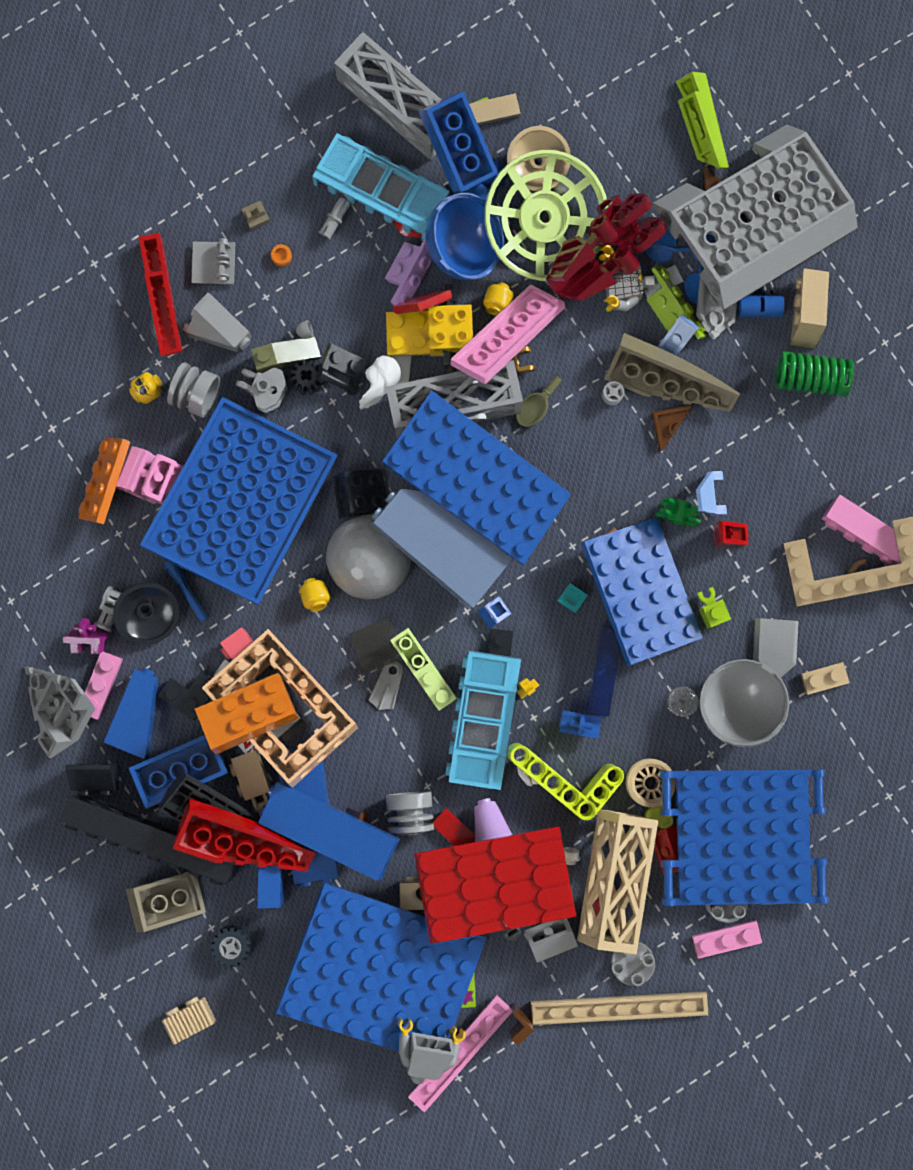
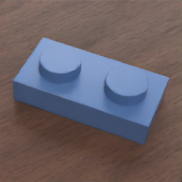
[658,314,698,356]

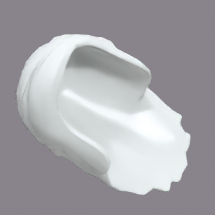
[359,355,401,410]

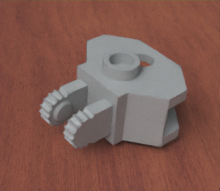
[236,367,288,414]

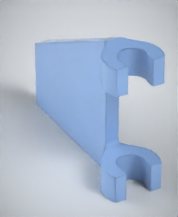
[696,471,727,516]

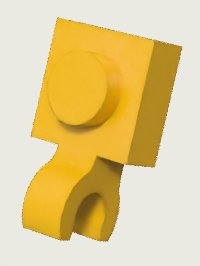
[516,678,539,699]

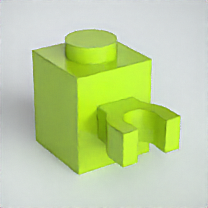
[697,587,731,629]

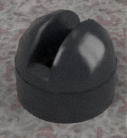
[759,280,777,296]

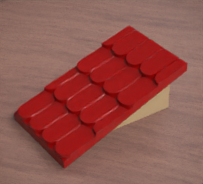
[414,827,576,943]

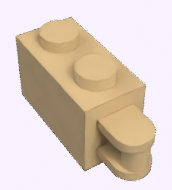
[229,750,271,813]

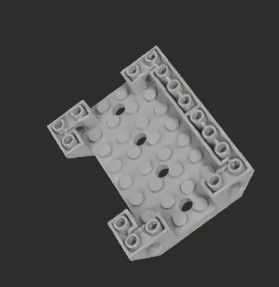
[652,125,858,310]

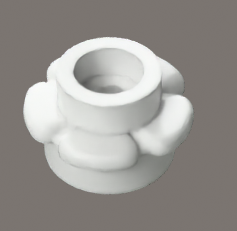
[564,847,581,865]

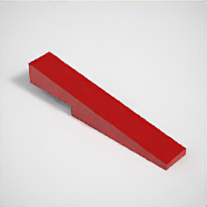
[138,233,183,357]

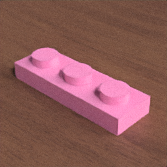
[85,651,123,720]
[692,920,762,959]

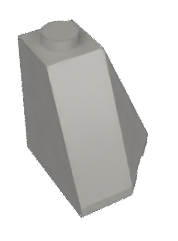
[183,292,252,352]

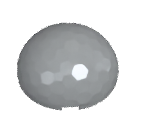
[326,514,412,600]
[699,659,790,747]

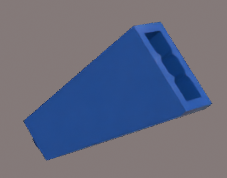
[104,667,159,759]
[258,866,285,908]

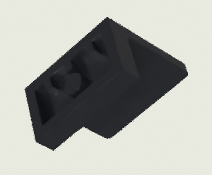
[333,469,387,519]

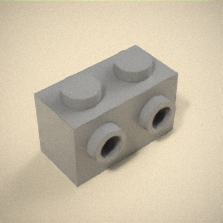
[525,918,578,963]

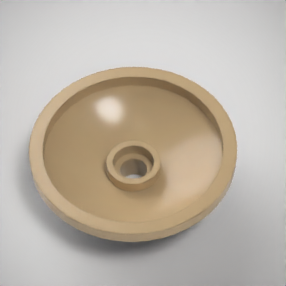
[507,126,571,192]

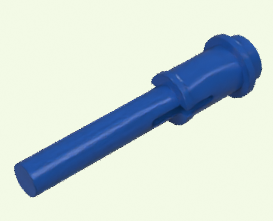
[163,561,208,622]

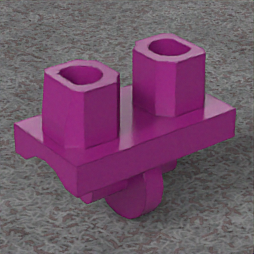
[63,618,109,654]

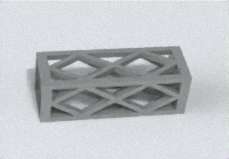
[334,32,442,160]
[386,360,523,438]

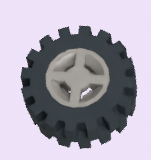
[211,926,252,968]

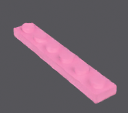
[408,994,512,1112]

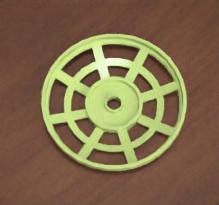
[484,150,608,281]

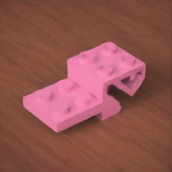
[116,446,183,505]

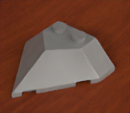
[24,666,95,758]

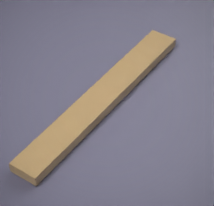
[531,992,708,1025]

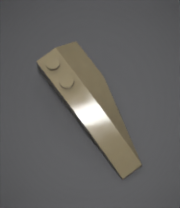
[604,333,740,412]

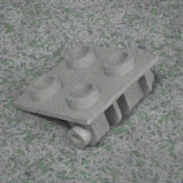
[192,238,235,284]

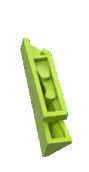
[676,72,729,169]

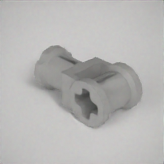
[94,586,121,632]

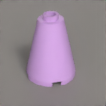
[474,798,512,842]

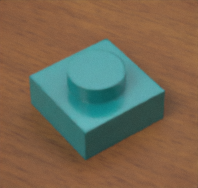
[557,583,588,613]

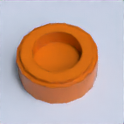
[270,244,292,267]

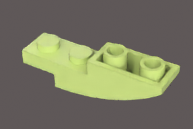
[390,628,457,711]

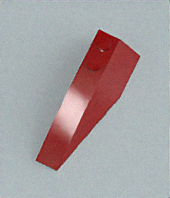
[173,798,316,871]

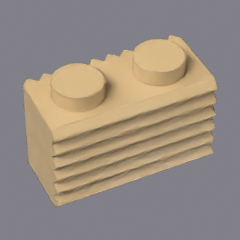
[162,996,216,1045]

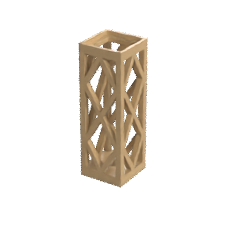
[577,809,658,954]

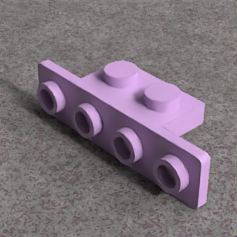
[385,239,432,305]

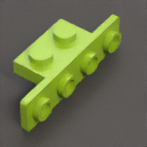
[646,266,707,339]

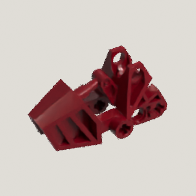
[546,193,668,301]

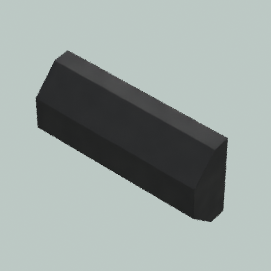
[159,773,259,822]

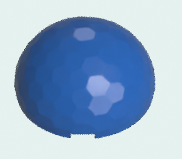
[425,193,504,280]

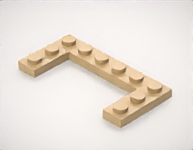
[784,517,913,606]

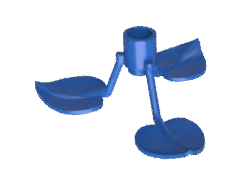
[644,228,716,304]

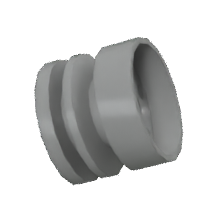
[167,362,220,418]
[386,791,434,835]

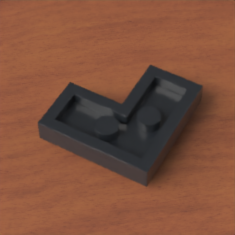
[158,672,211,720]

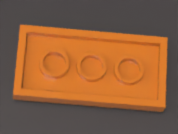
[78,437,130,524]

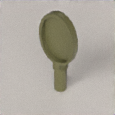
[516,375,562,427]

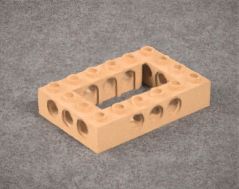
[202,629,358,788]

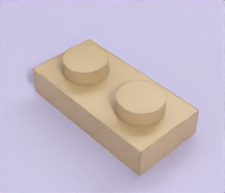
[800,662,849,695]

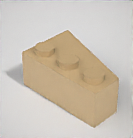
[790,268,829,349]

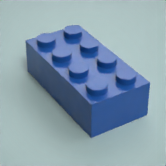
[418,91,498,193]
[129,735,231,809]

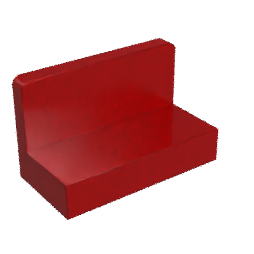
[654,823,678,875]

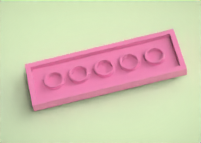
[451,285,565,384]

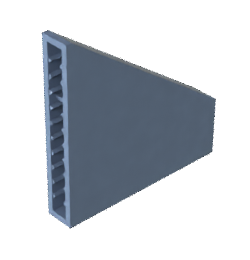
[370,489,513,608]

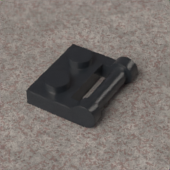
[316,343,367,396]

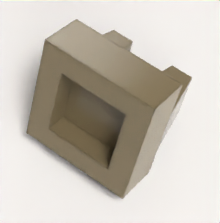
[242,201,270,230]

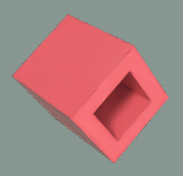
[221,627,254,660]

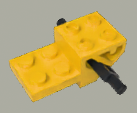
[386,284,473,374]

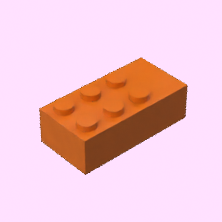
[195,673,298,754]

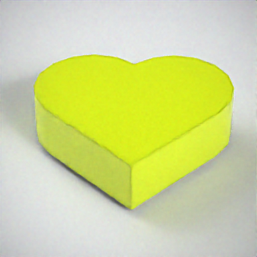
[645,805,673,829]

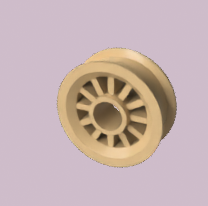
[626,759,676,808]

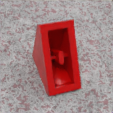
[714,521,748,546]

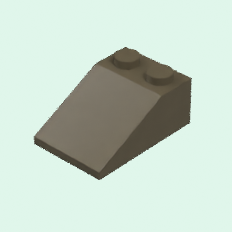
[126,871,206,932]

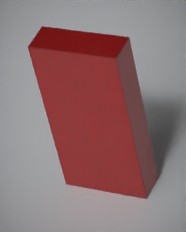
[433,808,475,846]

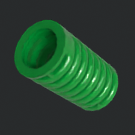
[775,351,854,397]

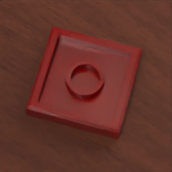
[392,290,452,314]

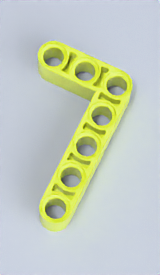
[507,743,624,820]

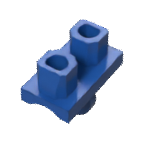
[559,710,602,739]

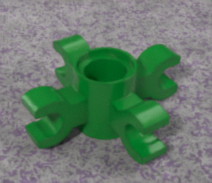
[655,497,701,527]

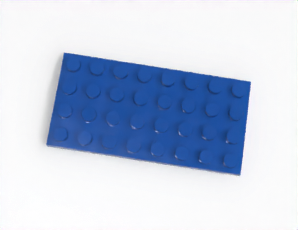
[381,391,571,565]

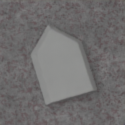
[696,277,737,340]
[753,618,798,678]

